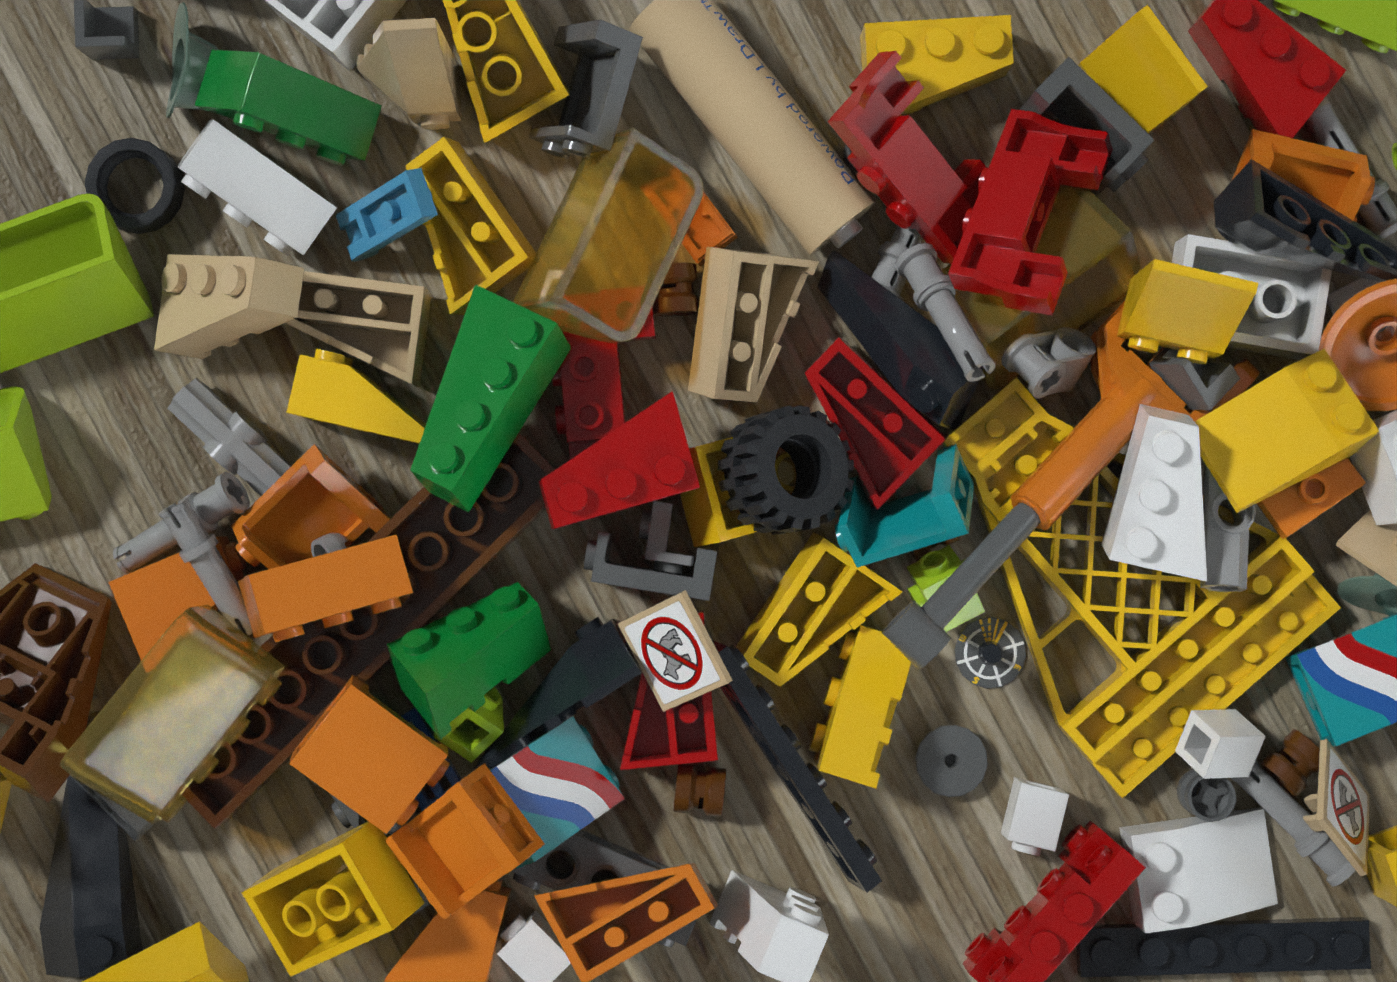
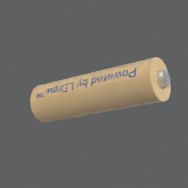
[629,0,876,256]

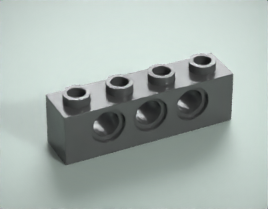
[512,829,709,947]

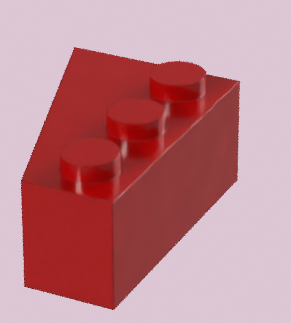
[805,336,946,510]
[539,391,700,530]
[620,611,718,770]

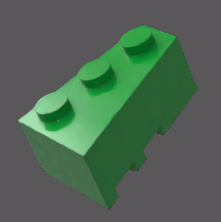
[194,50,382,165]
[386,582,551,740]

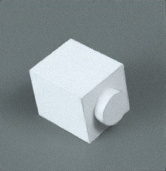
[1175,709,1266,779]
[1001,777,1069,856]
[497,910,571,982]

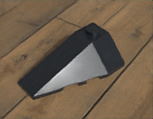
[1214,159,1397,282]
[818,250,985,430]
[473,616,642,770]
[40,769,143,978]

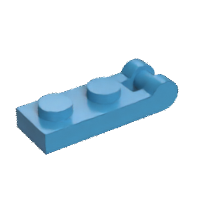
[336,168,438,262]

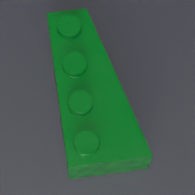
[410,284,571,513]

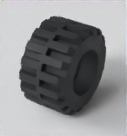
[718,405,854,535]

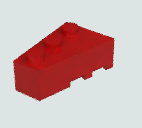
[1188,0,1346,138]

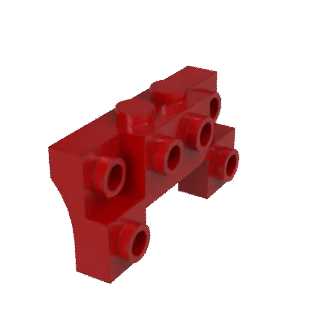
[827,51,986,264]
[948,109,1113,316]
[552,288,656,460]
[962,821,1146,982]

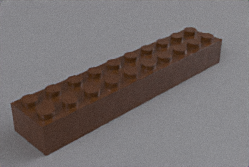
[146,431,556,829]

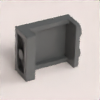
[529,19,643,159]
[1020,57,1154,197]
[584,532,717,601]

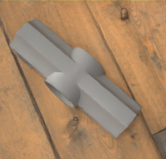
[167,378,292,496]
[1200,464,1256,592]

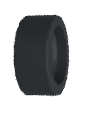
[85,138,185,234]

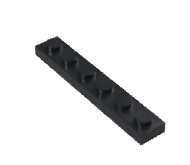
[712,640,882,893]
[1076,917,1371,977]

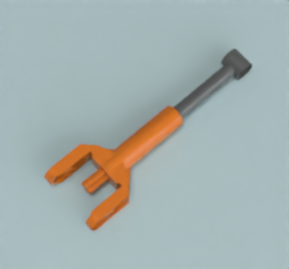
[882,301,1260,670]

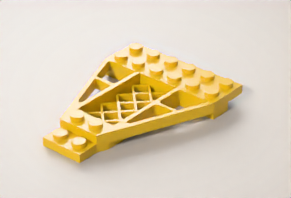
[942,377,1341,798]

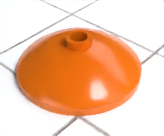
[1319,279,1397,411]

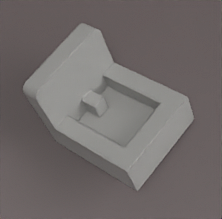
[639,501,695,574]

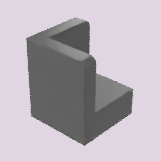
[74,0,140,60]
[1149,348,1240,411]

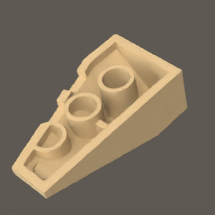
[356,18,462,130]

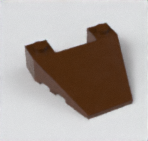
[0,563,112,803]

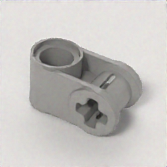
[1002,327,1096,398]

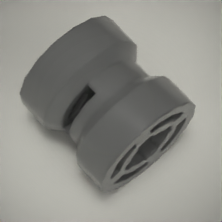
[1177,769,1236,822]

